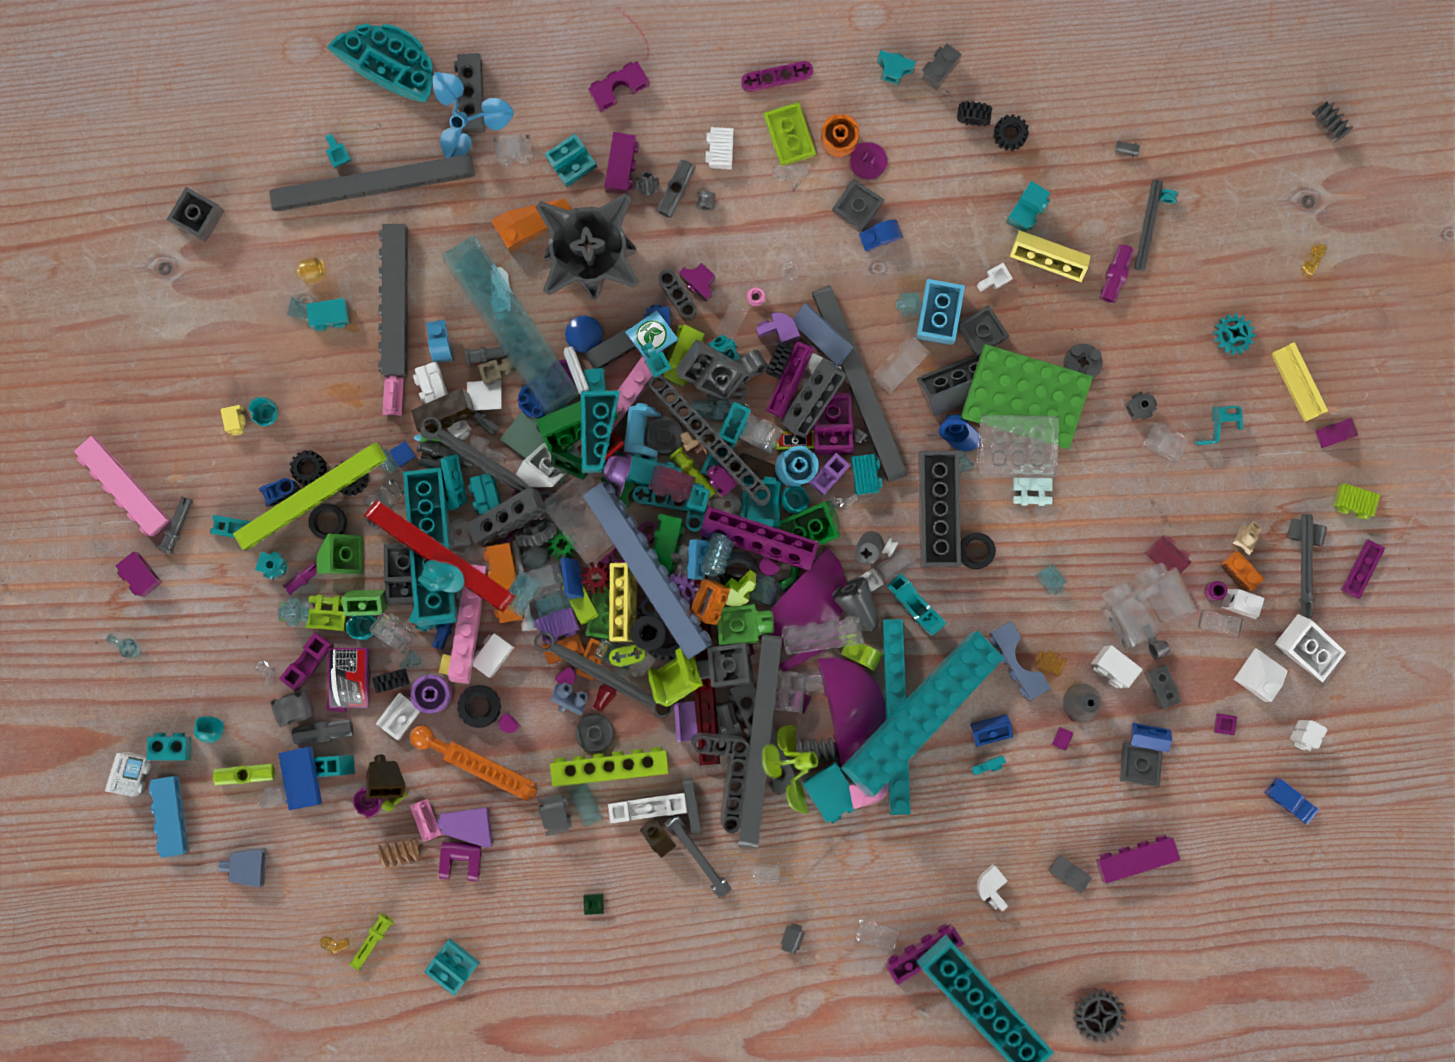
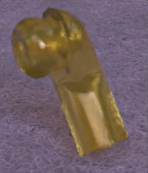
[320,936,350,953]

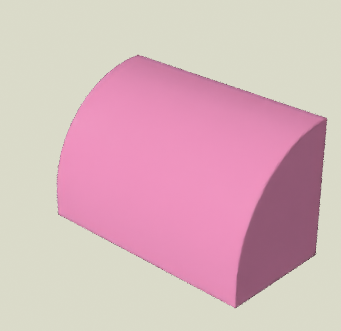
[849,783,888,809]

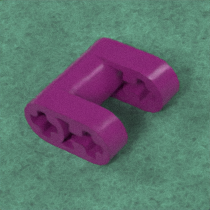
[439,842,482,882]

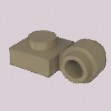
[478,357,517,384]

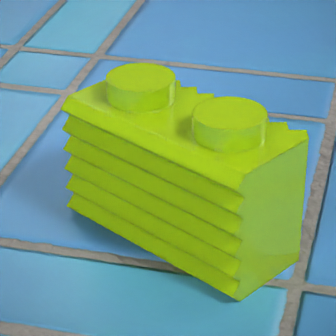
[1332,483,1380,520]

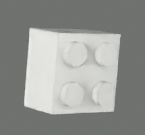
[1091,645,1143,689]

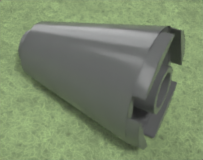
[832,577,879,632]
[1063,684,1102,722]

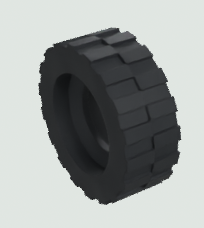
[457,685,501,728]

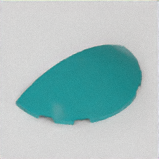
[327,23,433,103]

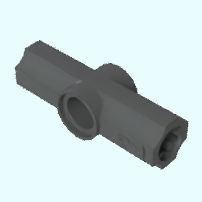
[657,160,696,218]
[292,719,354,745]

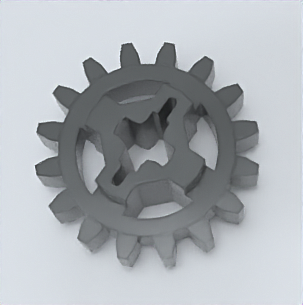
[514,518,557,547]

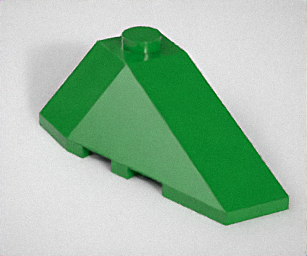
[779,501,841,545]

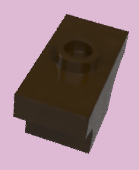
[640,818,676,858]

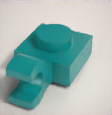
[325,133,352,169]
[641,342,671,378]

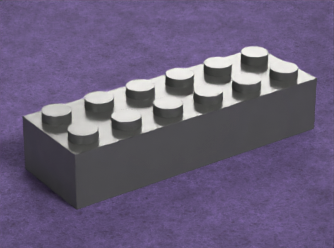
[918,451,961,568]

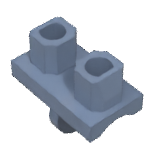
[550,682,588,715]

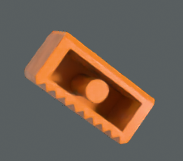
[1220,550,1264,592]

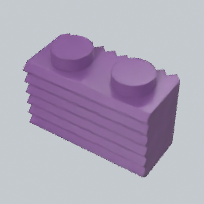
[535,607,580,644]

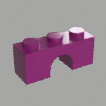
[588,61,649,113]
[279,632,334,691]

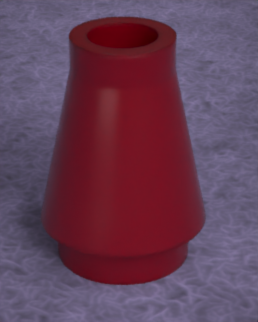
[593,683,617,712]

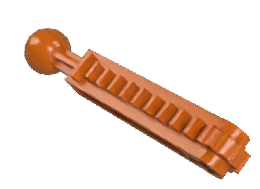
[410,725,538,801]

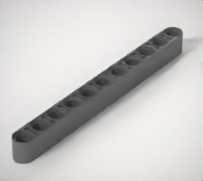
[269,155,475,211]
[812,285,907,483]
[738,634,782,849]

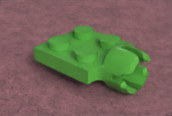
[717,604,774,646]

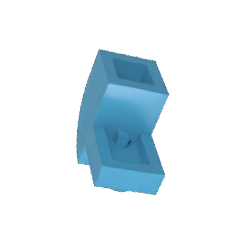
[426,320,454,363]

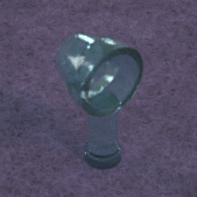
[106,634,141,658]

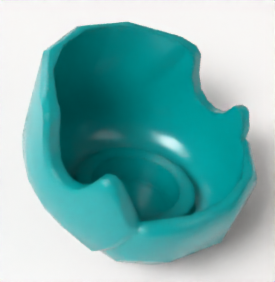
[248,397,279,427]
[781,486,810,514]
[346,615,377,641]
[194,716,224,743]

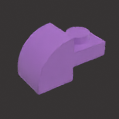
[809,453,850,496]

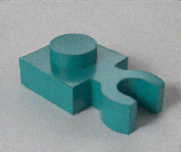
[971,755,1006,775]

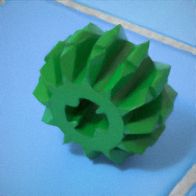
[547,529,579,561]

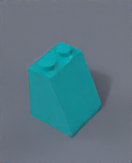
[802,762,857,824]

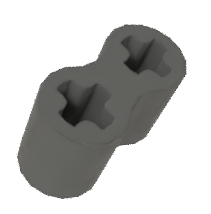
[735,350,768,385]
[1287,519,1327,547]

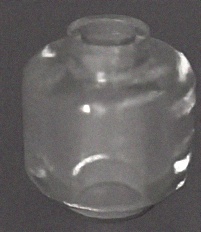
[799,669,824,696]

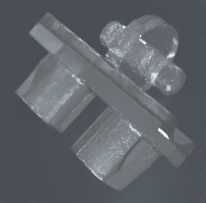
[671,545,689,577]

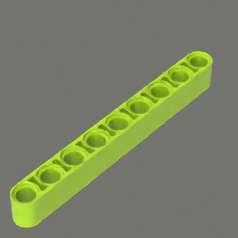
[233,442,388,551]

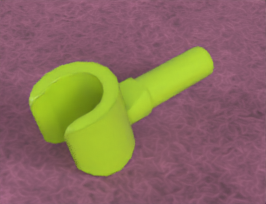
[382,792,408,812]

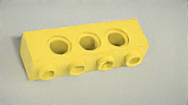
[609,563,637,642]

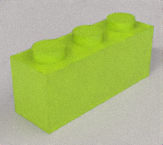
[661,324,704,387]

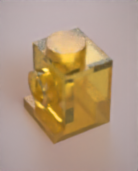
[1035,651,1067,676]

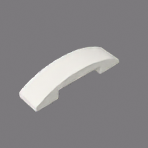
[608,793,687,824]

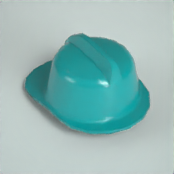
[418,560,464,592]

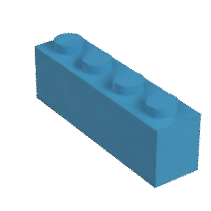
[149,776,189,858]

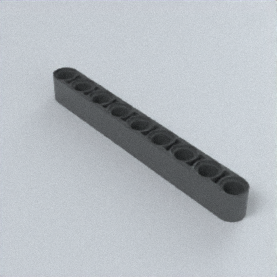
[649,375,771,506]

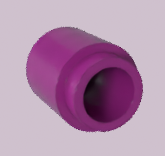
[1204,581,1228,601]

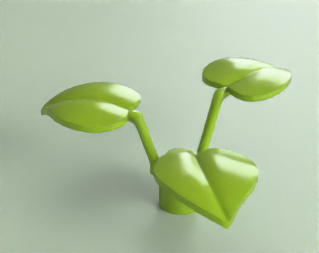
[762,725,818,814]

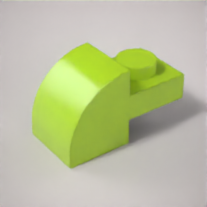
[724,570,756,606]
[841,637,883,671]

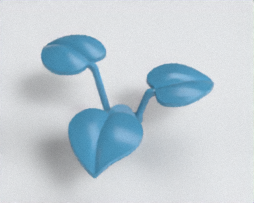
[433,72,514,158]

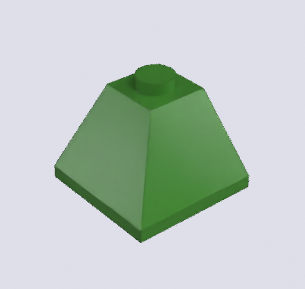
[317,534,363,574]

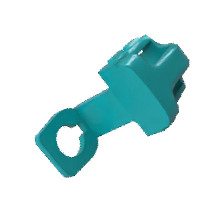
[1193,406,1243,445]

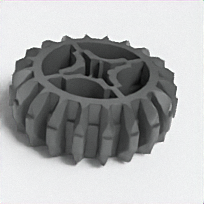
[1073,988,1126,1043]

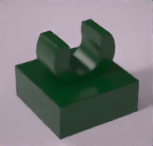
[583,893,604,915]

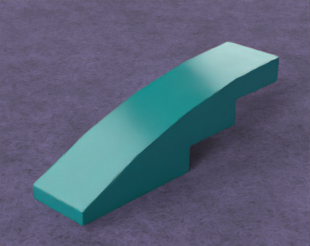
[701,402,751,476]

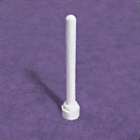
[512,540,537,631]

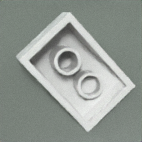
[1275,614,1346,683]

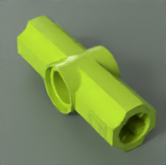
[213,763,275,786]

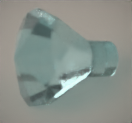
[959,450,975,472]
[399,649,421,669]

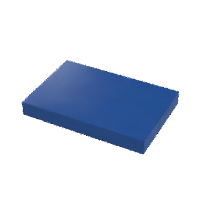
[278,746,322,810]

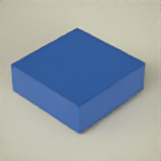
[389,441,416,468]

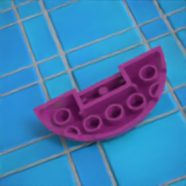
[759,548,847,647]
[817,657,886,772]

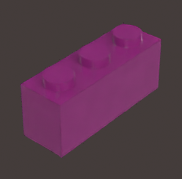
[604,132,639,195]

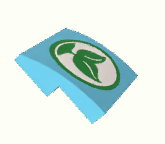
[625,310,678,360]

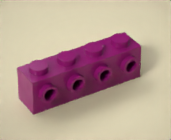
[1095,834,1181,884]
[885,923,964,985]

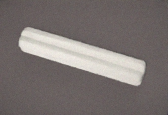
[564,347,589,394]

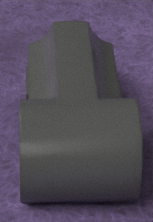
[715,701,743,737]

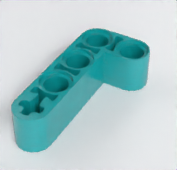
[632,486,707,533]

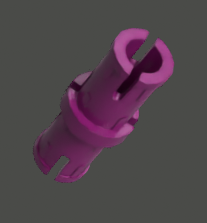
[283,562,317,595]

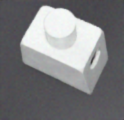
[1221,589,1264,619]

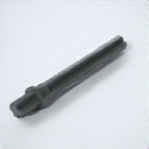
[1299,514,1315,618]

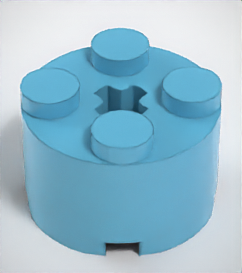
[775,446,819,486]

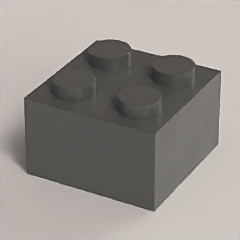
[167,187,225,243]

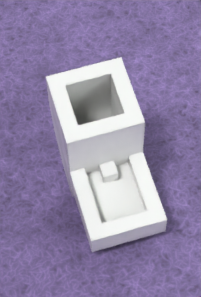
[977,864,1008,911]

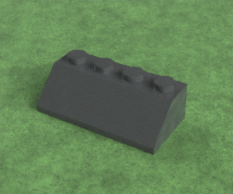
[917,355,980,416]

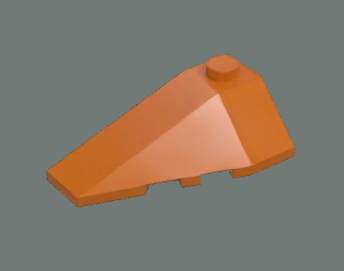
[491,198,572,253]

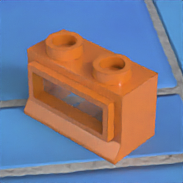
[690,578,731,625]

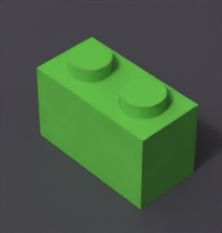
[342,589,388,616]

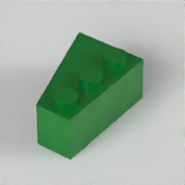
[652,513,686,578]

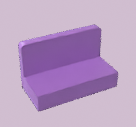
[674,701,697,742]

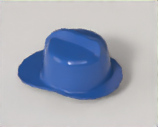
[938,414,980,452]

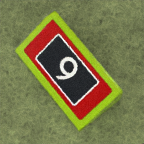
[776,431,815,451]

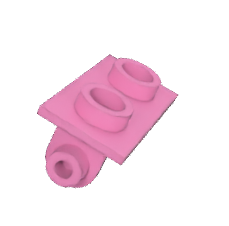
[382,376,404,416]
[410,799,442,842]

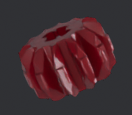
[581,561,610,594]

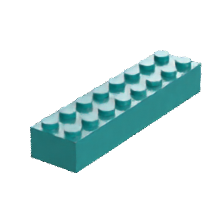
[403,468,457,627]
[917,935,1054,1062]

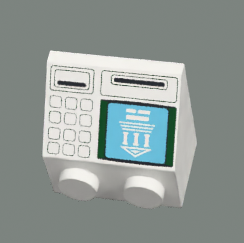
[105,752,151,797]

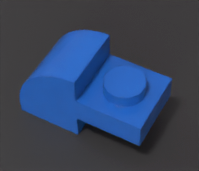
[859,219,903,252]

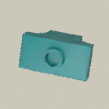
[877,50,916,85]

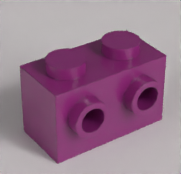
[115,551,163,597]

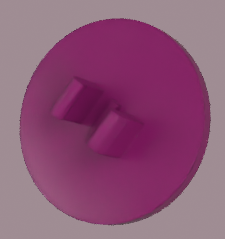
[850,142,887,180]

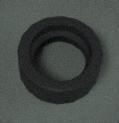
[308,503,347,540]
[961,533,996,570]
[720,551,757,584]

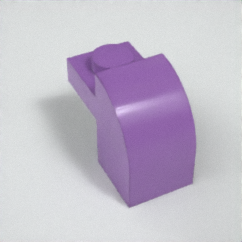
[756,313,800,344]

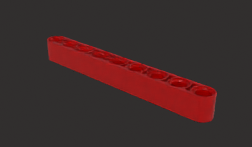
[364,500,515,613]

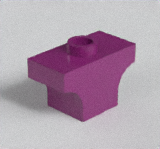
[679,263,715,302]

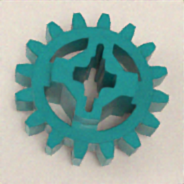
[1212,313,1256,356]

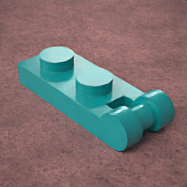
[440,453,467,511]
[210,515,263,543]

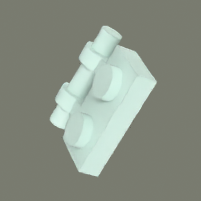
[1013,471,1053,506]

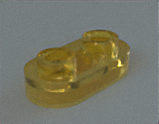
[1300,242,1327,279]

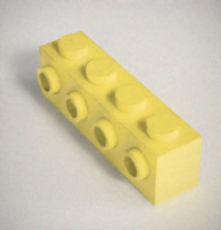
[1010,230,1091,282]

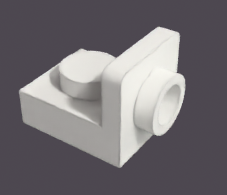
[447,420,472,441]

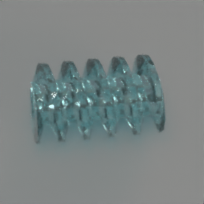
[700,533,734,577]

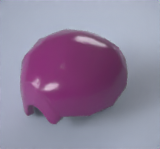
[353,787,383,818]

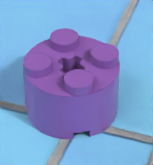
[411,675,453,714]

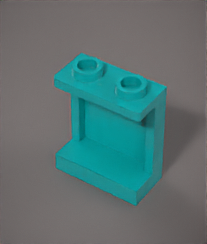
[741,477,782,529]

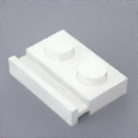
[376,693,420,741]

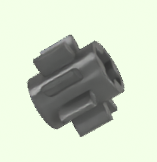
[636,172,659,195]

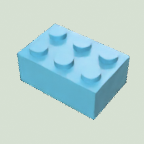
[915,279,965,345]

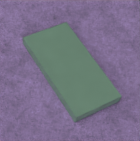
[500,411,582,485]

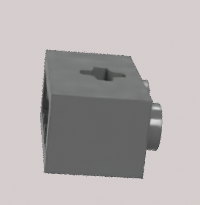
[1144,665,1182,709]

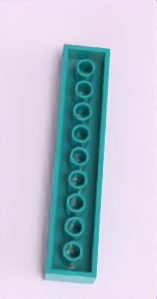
[841,631,1004,797]

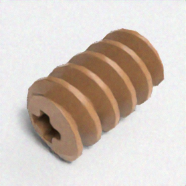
[378,837,421,868]

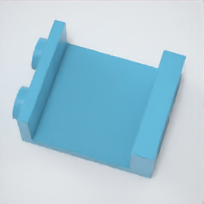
[624,403,662,459]

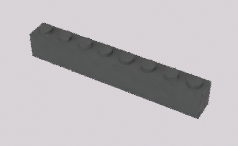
[378,224,408,377]

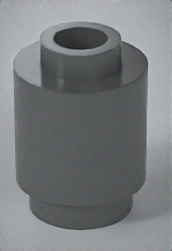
[781,923,805,954]

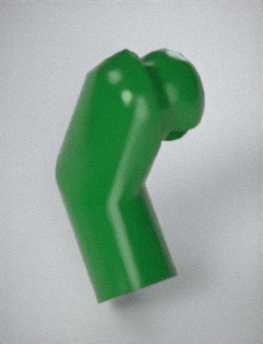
[777,566,800,591]

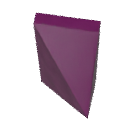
[1315,418,1358,448]

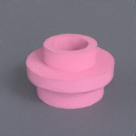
[746,287,765,306]

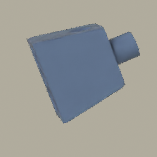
[219,848,266,887]

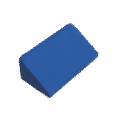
[561,557,584,600]
[970,714,1013,747]
[1131,723,1172,752]

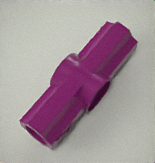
[1100,244,1135,304]

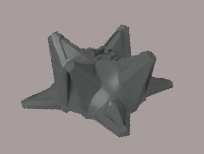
[536,193,639,300]

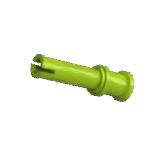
[669,447,717,499]
[349,913,394,971]

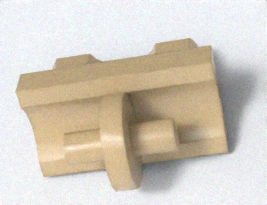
[680,423,714,454]
[1232,521,1262,555]

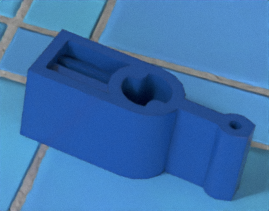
[1264,778,1319,825]

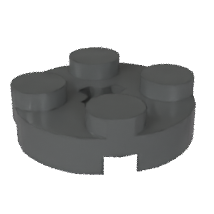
[1063,343,1102,379]

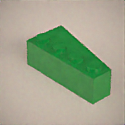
[536,390,619,453]

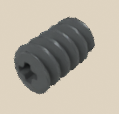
[1312,101,1353,142]
[855,531,884,565]
[796,737,836,762]

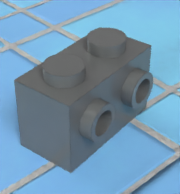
[922,43,962,90]

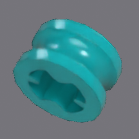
[1160,189,1179,204]

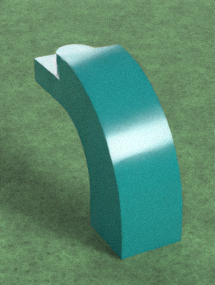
[886,573,947,636]

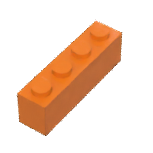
[484,542,524,623]

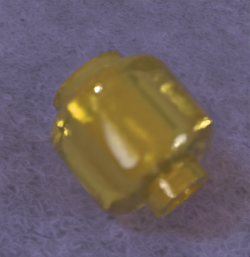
[296,257,326,284]

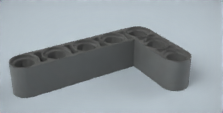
[691,733,749,834]

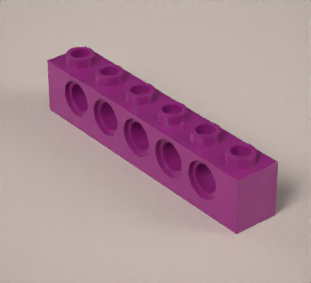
[700,507,819,571]

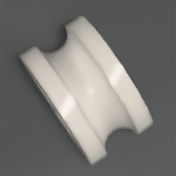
[882,538,898,557]

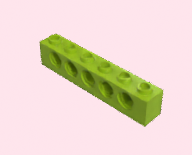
[550,747,669,787]

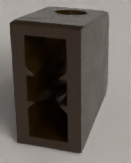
[365,754,406,799]

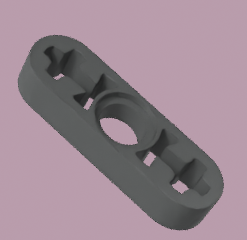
[683,777,702,835]

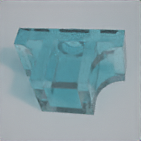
[534,590,571,618]

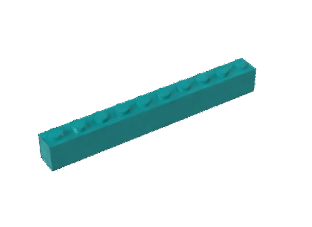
[882,619,911,815]

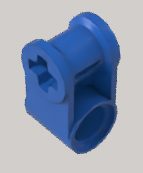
[259,478,299,507]

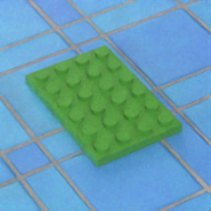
[961,344,1093,449]

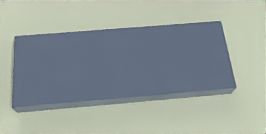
[793,303,854,366]

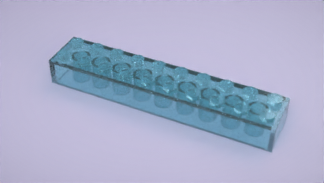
[442,235,578,415]

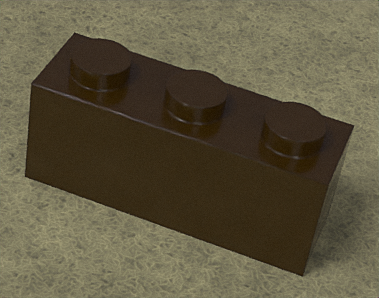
[411,388,475,433]

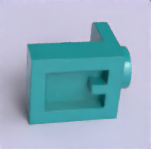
[685,483,710,513]

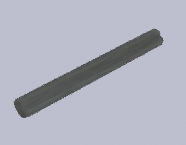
[1134,179,1163,271]

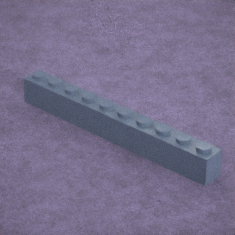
[583,482,712,659]

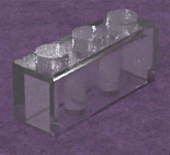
[873,337,930,395]

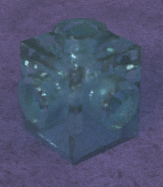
[278,598,309,626]

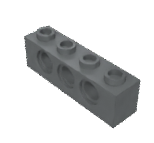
[454,53,485,133]
[781,358,847,438]
[467,487,546,547]

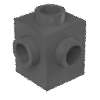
[1124,391,1157,421]

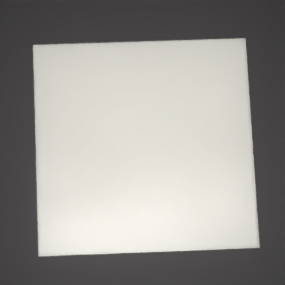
[467,380,501,410]

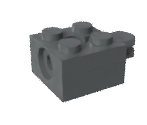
[696,643,754,688]

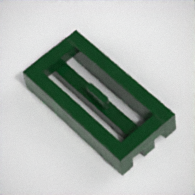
[551,447,588,480]

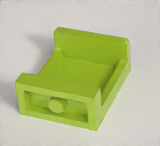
[647,647,702,707]

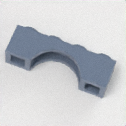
[989,621,1051,700]

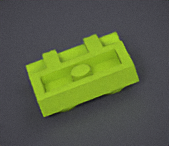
[305,594,347,631]

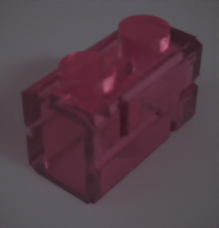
[649,465,696,502]
[1145,535,1191,579]

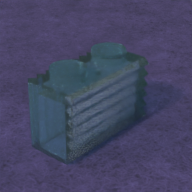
[507,571,542,617]

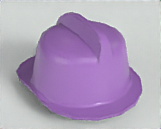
[603,453,632,497]

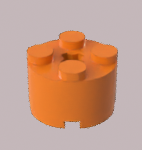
[820,114,859,158]

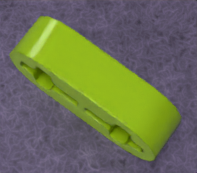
[609,645,646,667]

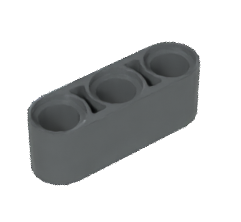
[659,269,697,321]
[585,327,636,369]

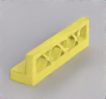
[1271,342,1328,422]

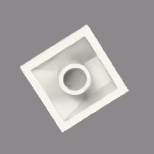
[515,443,567,487]
[1233,648,1288,702]

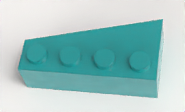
[581,391,620,473]

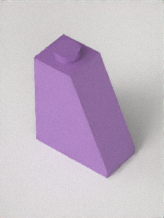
[437,807,493,848]

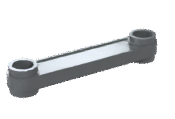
[664,814,732,899]

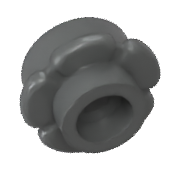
[853,428,869,444]

